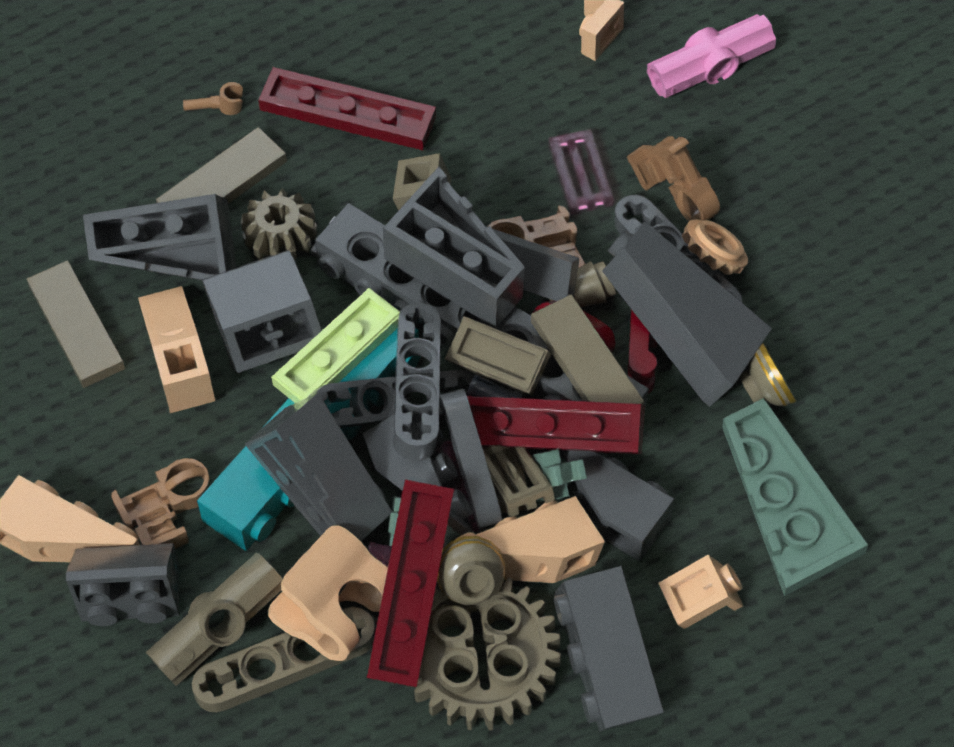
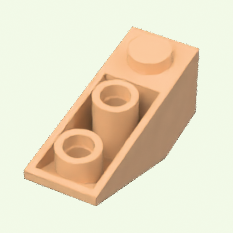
[138,286,215,413]
[0,475,140,562]
[455,496,605,583]

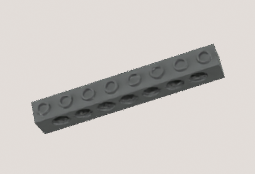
[315,203,649,410]

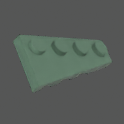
[722,398,868,596]

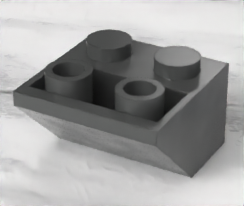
[202,250,322,373]
[66,543,179,626]

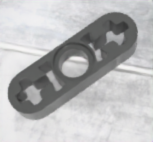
[440,389,502,529]

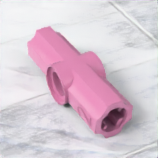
[647,14,776,98]

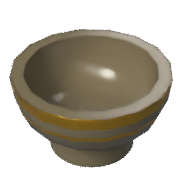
[739,343,797,406]
[437,536,505,605]

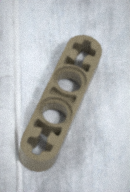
[192,607,375,712]

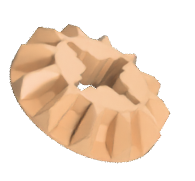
[682,219,748,275]

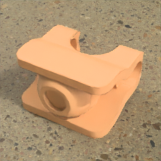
[268,525,388,661]

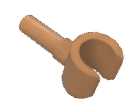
[183,82,243,115]

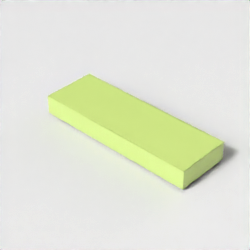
[271,288,400,403]

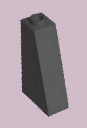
[602,221,772,407]

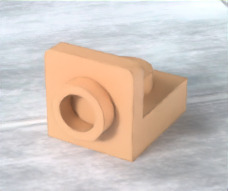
[579,0,624,61]
[658,555,743,629]

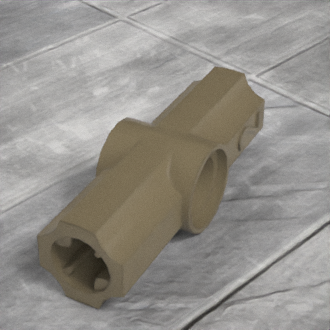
[146,552,283,686]

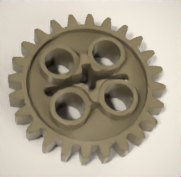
[414,578,561,730]

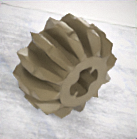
[241,188,317,261]

